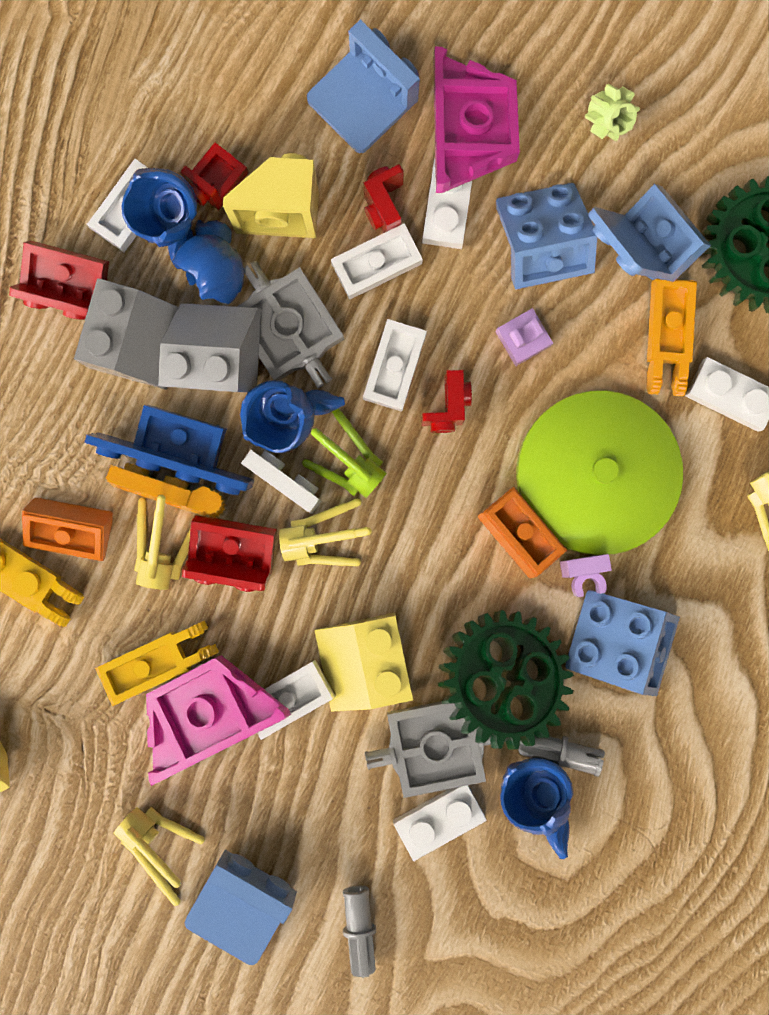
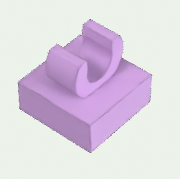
[496,308,553,366]
[560,554,612,597]

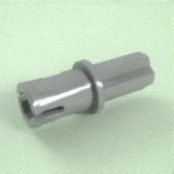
[518,734,605,777]
[343,886,376,978]

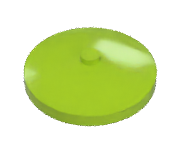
[516,390,683,555]

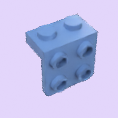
[307,19,420,153]
[588,184,711,282]
[185,850,297,965]

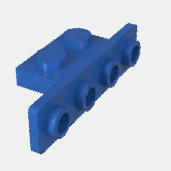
[84,405,254,495]

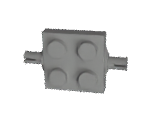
[237,261,344,388]
[365,701,491,798]

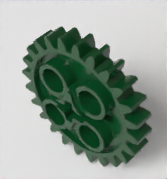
[701,176,769,313]
[438,610,574,750]

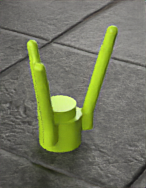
[302,408,387,498]

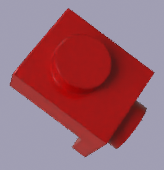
[180,142,249,210]
[363,164,404,233]
[421,370,472,433]

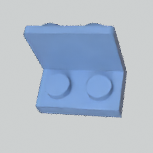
[496,183,598,290]
[565,590,680,696]

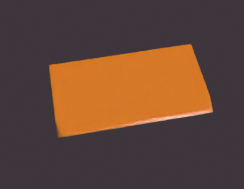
[478,486,567,579]
[22,498,113,561]

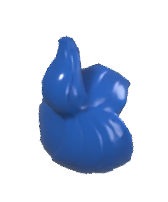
[122,168,197,269]
[172,220,244,304]
[240,380,345,453]
[500,758,574,859]

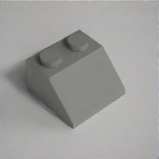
[74,278,179,390]
[158,304,261,392]

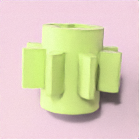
[585,84,640,141]

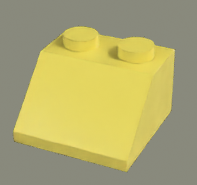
[223,153,319,238]
[315,613,413,711]

